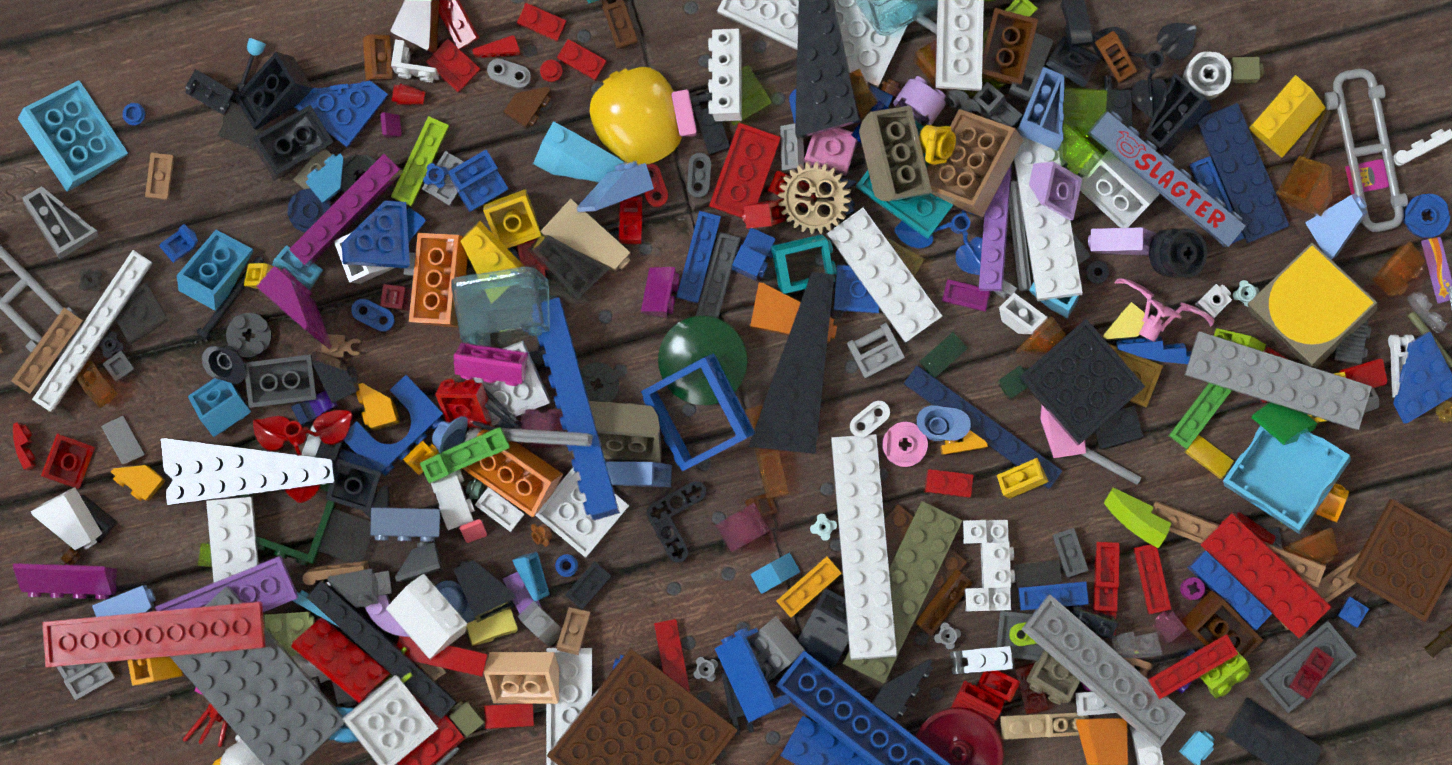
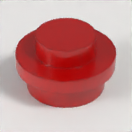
[540,60,562,82]

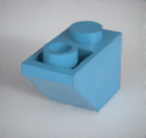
[306,154,344,205]

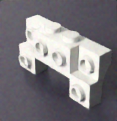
[962,520,1015,611]

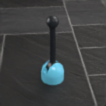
[237,38,266,91]

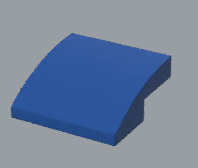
[448,150,508,212]

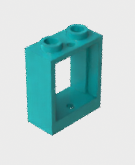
[771,234,837,294]

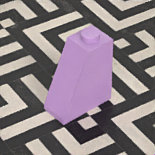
[1088,228,1156,255]

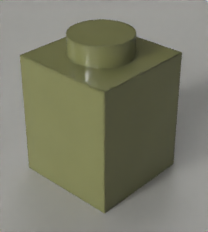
[1229,57,1263,83]
[449,701,485,737]

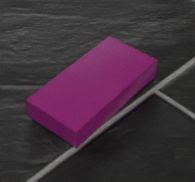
[942,279,990,312]

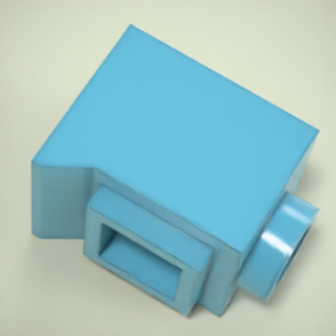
[1179,731,1215,765]

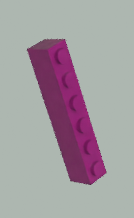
[289,154,403,267]

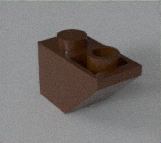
[503,87,552,129]

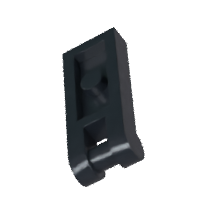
[690,90,730,155]

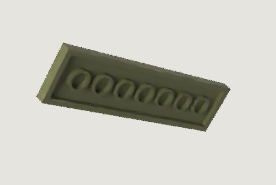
[843,501,962,684]

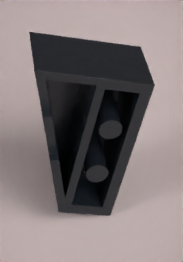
[1145,72,1212,156]

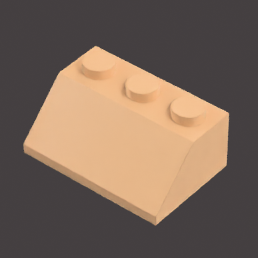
[483,652,559,704]

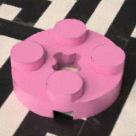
[882,422,928,467]

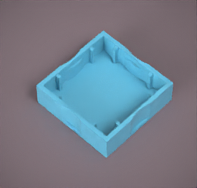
[1223,426,1351,534]

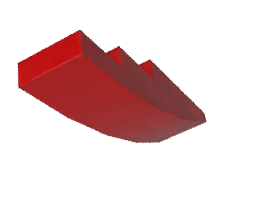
[1093,542,1119,637]
[397,636,487,677]

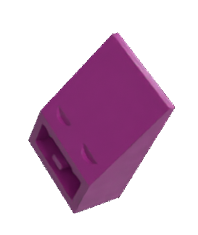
[641,267,680,319]

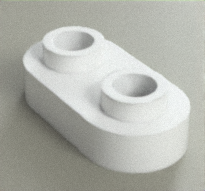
[850,401,890,438]

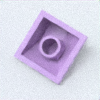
[1029,162,1082,220]

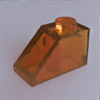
[76,357,118,408]

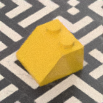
[483,189,541,248]

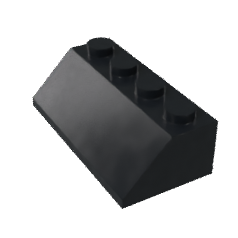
[1222,697,1322,765]

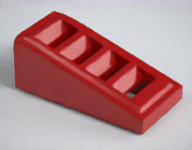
[472,35,521,58]

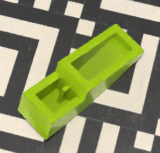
[1104,488,1171,548]

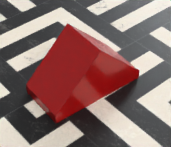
[977,670,1020,702]

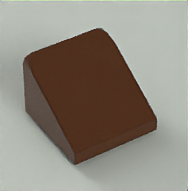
[745,492,778,521]

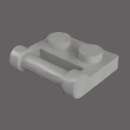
[846,323,905,378]

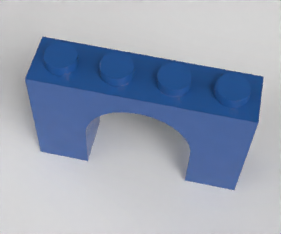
[344,375,444,476]

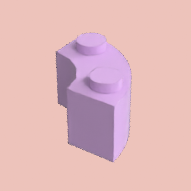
[365,595,410,637]

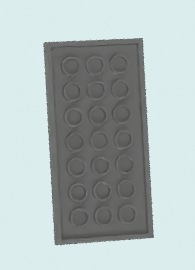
[170,586,346,765]

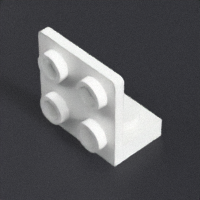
[391,39,439,82]

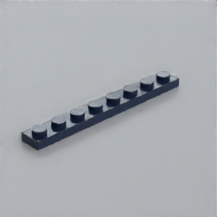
[904,366,1062,489]

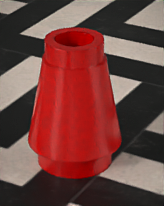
[391,83,425,105]

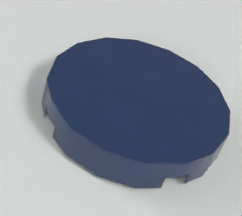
[287,189,332,232]

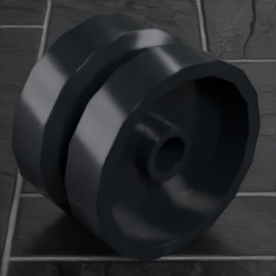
[1149,228,1208,278]

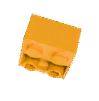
[356,383,400,431]
[128,656,184,686]

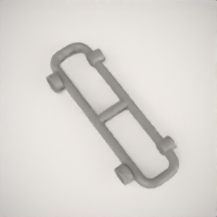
[1324,69,1408,232]
[0,245,81,358]

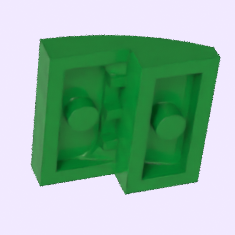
[1252,403,1318,445]

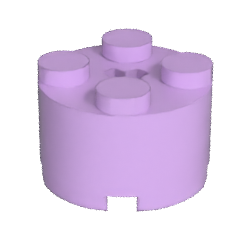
[893,76,946,125]

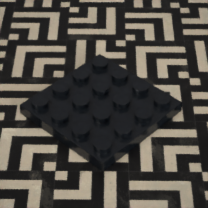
[1018,319,1145,446]

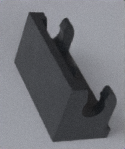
[185,69,236,115]

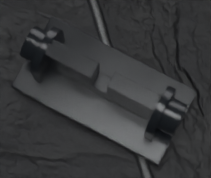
[1072,605,1118,639]

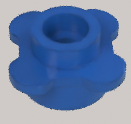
[423,163,448,188]

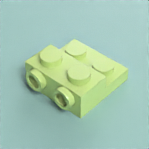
[264,612,315,656]

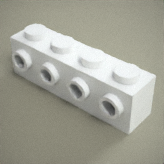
[708,29,742,121]

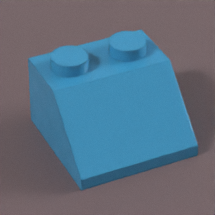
[188,378,251,437]

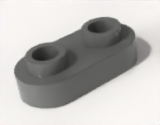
[687,153,711,198]

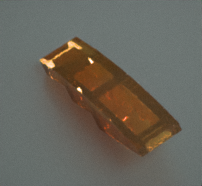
[745,405,789,499]

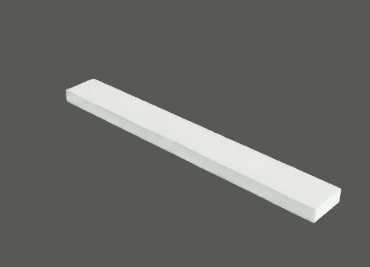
[32,250,153,412]

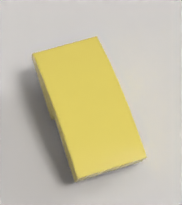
[466,609,518,646]

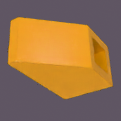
[111,465,165,501]

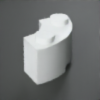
[431,469,475,530]

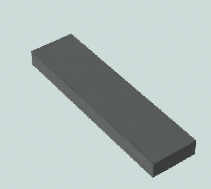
[696,232,740,318]

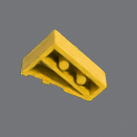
[461,221,527,304]

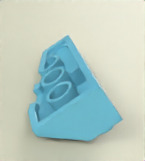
[533,121,624,183]

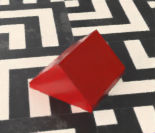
[41,434,95,489]

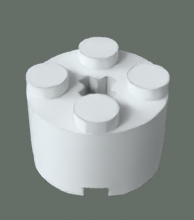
[1183,52,1231,100]

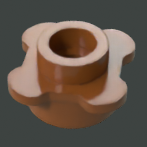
[531,524,552,547]

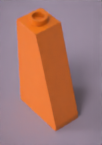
[750,282,837,343]
[1076,718,1128,765]

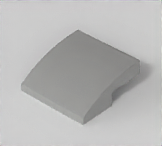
[57,662,115,700]

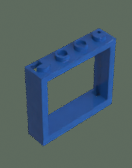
[641,353,755,471]

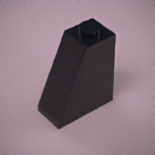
[453,560,518,623]

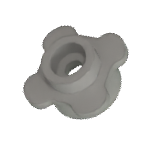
[934,623,961,649]
[694,657,718,681]

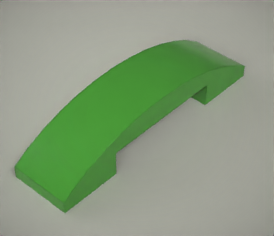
[420,427,510,483]

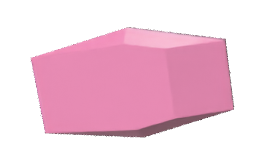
[1040,405,1086,458]

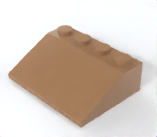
[927,109,1024,217]

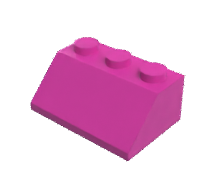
[454,342,528,386]

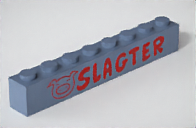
[1088,111,1245,247]

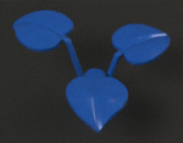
[894,209,983,275]

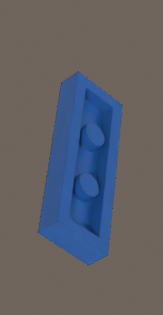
[1018,582,1089,610]

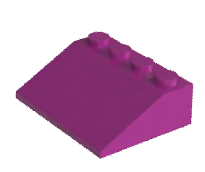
[256,266,332,349]
[13,564,117,599]

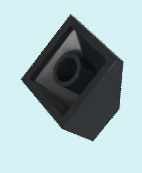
[326,449,382,512]

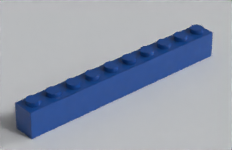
[531,297,620,521]

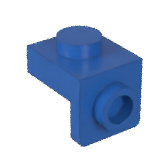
[159,224,198,263]

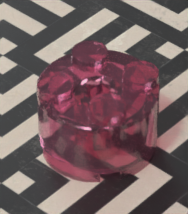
[520,409,565,448]
[716,503,770,552]

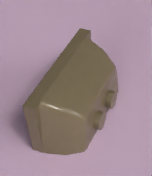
[859,106,932,201]
[572,401,662,463]

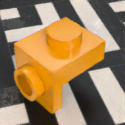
[403,440,439,475]

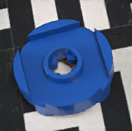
[1403,194,1450,239]

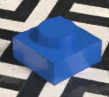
[1337,597,1369,628]

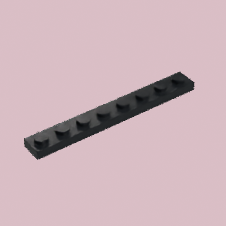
[307,580,457,719]

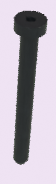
[196,256,264,341]

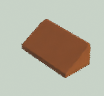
[363,34,393,81]

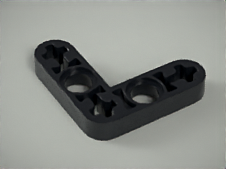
[647,481,706,563]

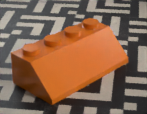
[409,233,468,328]
[462,425,563,517]

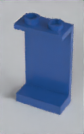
[715,628,791,722]

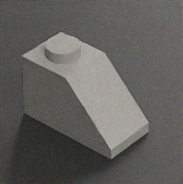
[518,601,562,648]

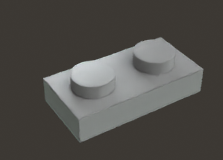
[780,124,804,171]

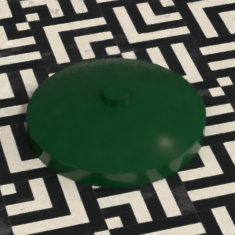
[658,315,748,405]

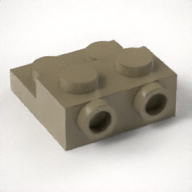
[1026,650,1080,705]

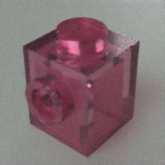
[1152,611,1187,643]

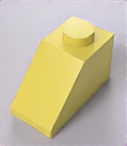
[1102,302,1150,341]

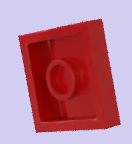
[435,379,492,428]

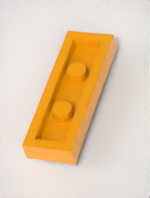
[776,557,842,618]

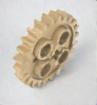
[778,161,851,234]

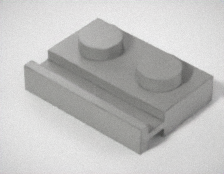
[422,151,463,206]

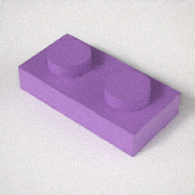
[503,572,542,614]

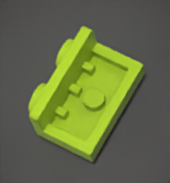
[1200,650,1251,699]

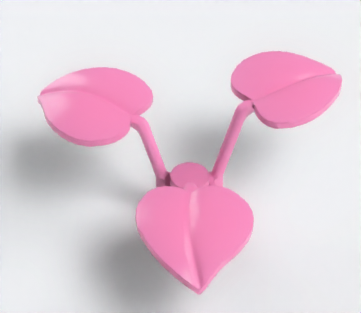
[1114,278,1215,342]

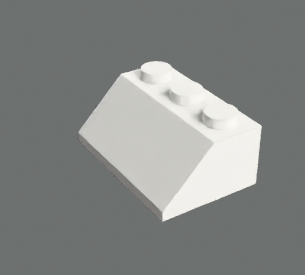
[1080,151,1160,228]
[386,573,467,659]

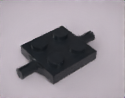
[1086,76,1132,152]

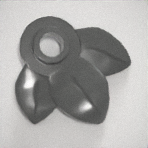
[944,89,981,113]

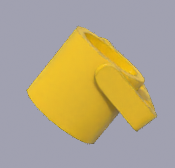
[919,125,956,164]

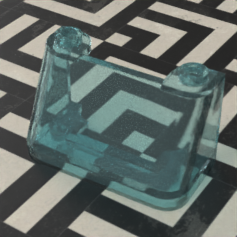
[451,267,550,345]

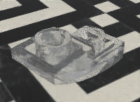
[1407,292,1447,333]
[1112,631,1162,658]

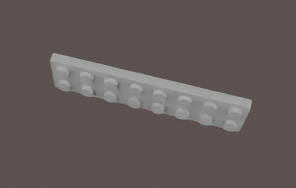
[1185,332,1372,430]
[1022,595,1186,748]

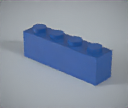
[1187,551,1272,630]

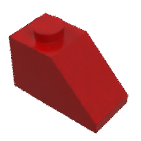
[742,199,787,229]

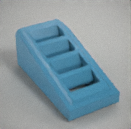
[513,552,549,601]

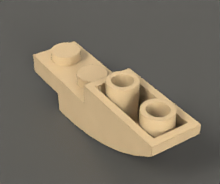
[1001,713,1089,739]

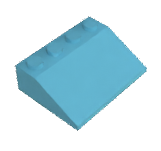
[18,80,128,192]

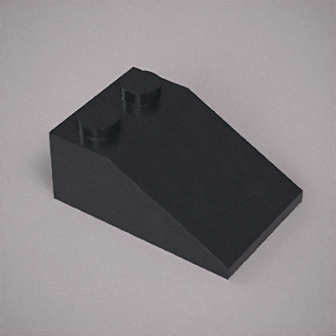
[235,52,313,130]
[251,105,334,181]

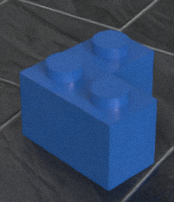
[732,228,775,281]

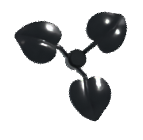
[1092,23,1197,118]

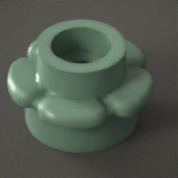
[466,478,485,500]

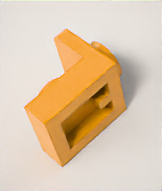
[1316,484,1349,522]

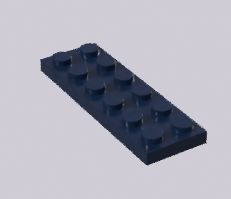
[1197,103,1289,243]

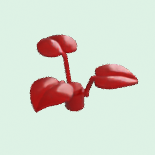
[253,410,352,503]

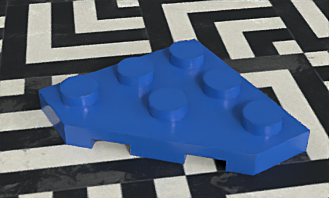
[295,81,389,148]
[341,201,410,268]
[1393,332,1452,423]

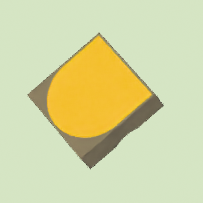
[1248,243,1377,369]

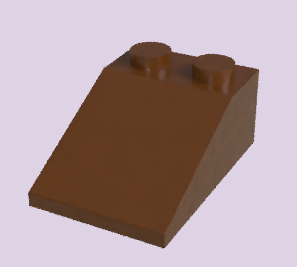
[1180,590,1263,659]

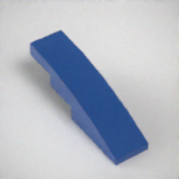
[1116,336,1192,364]

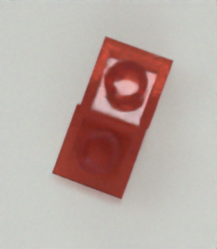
[1015,663,1048,714]

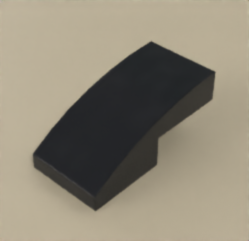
[1060,0,1093,47]

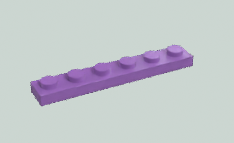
[979,163,1012,291]

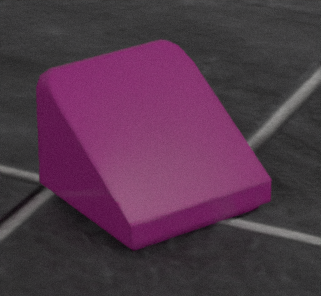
[381,112,401,138]

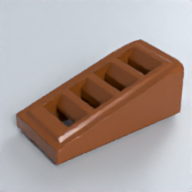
[1095,31,1138,83]

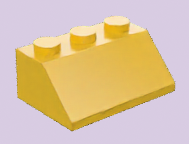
[1248,75,1326,158]

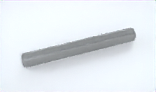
[1009,181,1031,291]
[502,428,593,446]

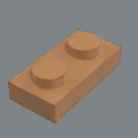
[145,153,174,200]
[557,607,591,655]

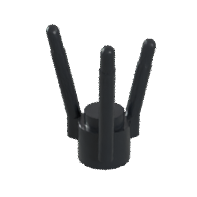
[473,387,522,431]

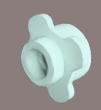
[1233,280,1259,307]
[810,514,837,540]

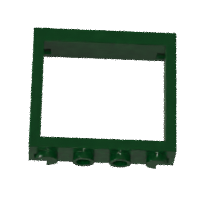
[240,484,337,566]

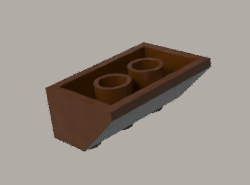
[982,8,1039,85]

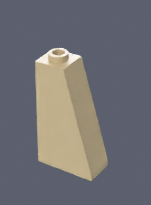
[540,199,631,271]

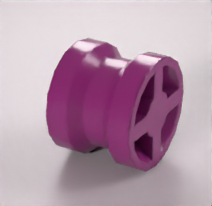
[1180,577,1205,600]

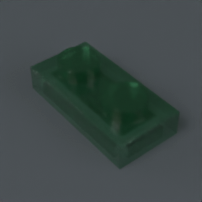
[919,332,968,378]

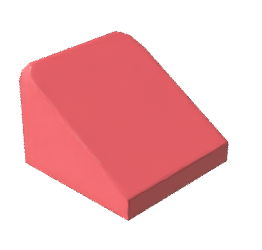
[459,519,487,543]

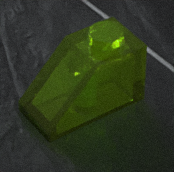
[1062,124,1104,176]

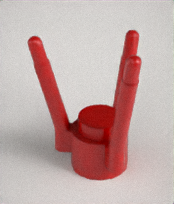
[183,703,228,747]

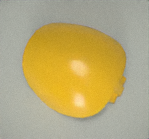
[590,67,682,164]

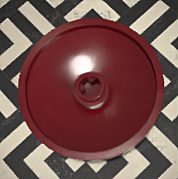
[916,707,1004,765]

